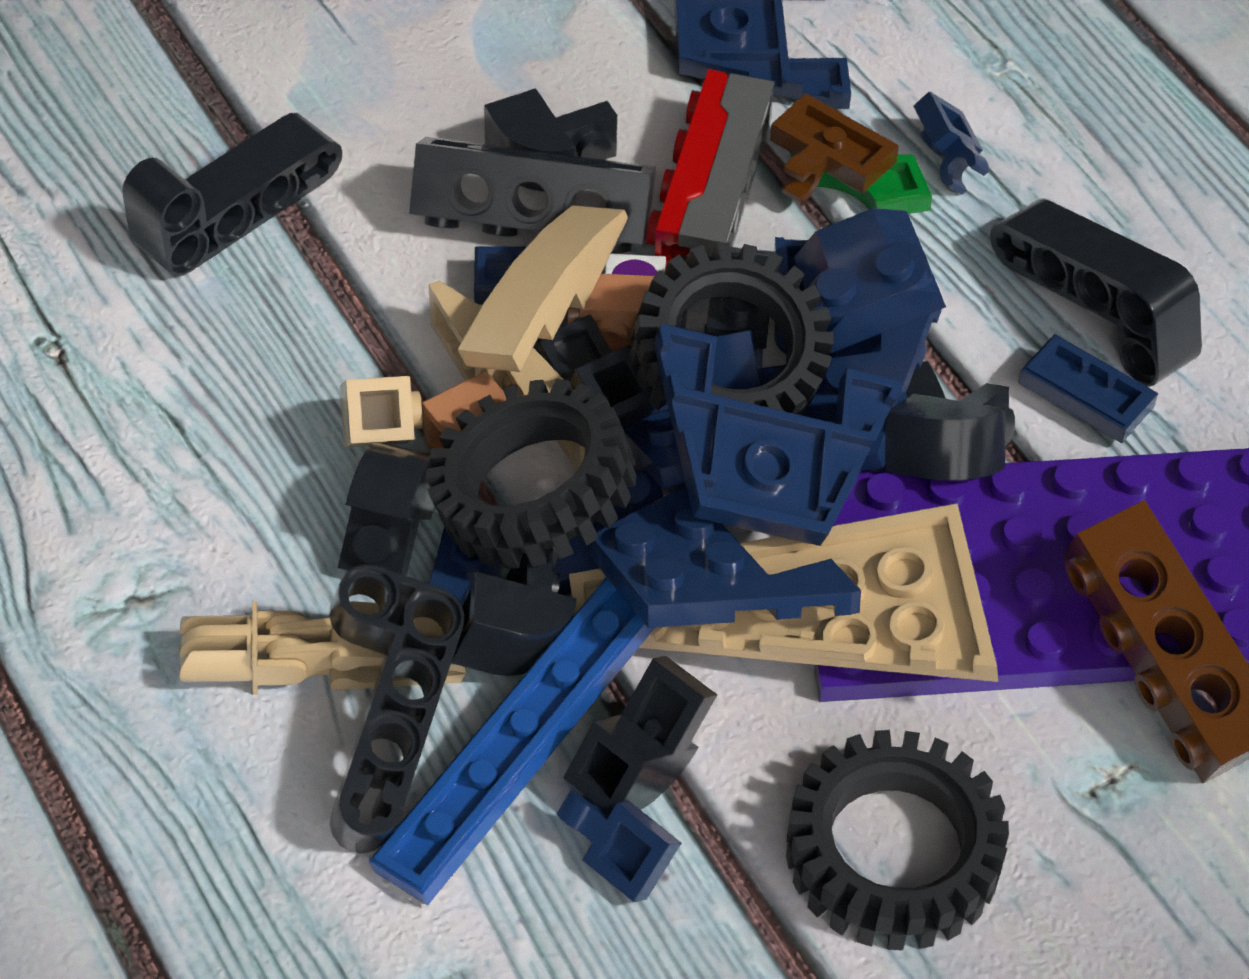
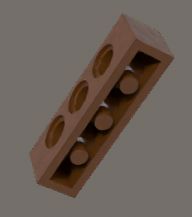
[1063,500,1249,784]

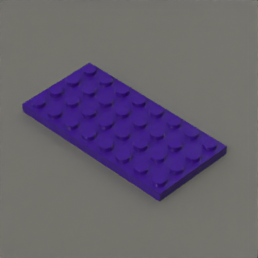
[813,448,1249,702]

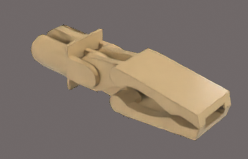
[179,601,467,695]

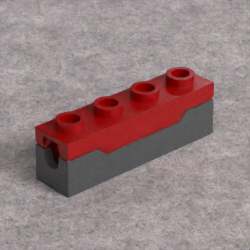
[646,69,774,270]

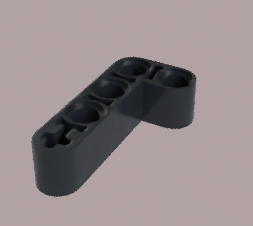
[122,113,343,276]
[990,198,1202,387]
[329,564,464,854]

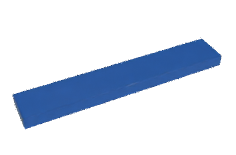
[369,577,654,906]

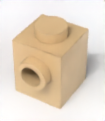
[340,376,423,448]

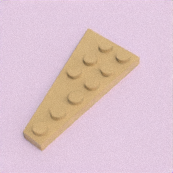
[569,504,998,682]

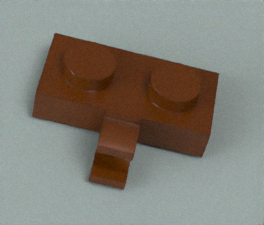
[770,93,899,203]

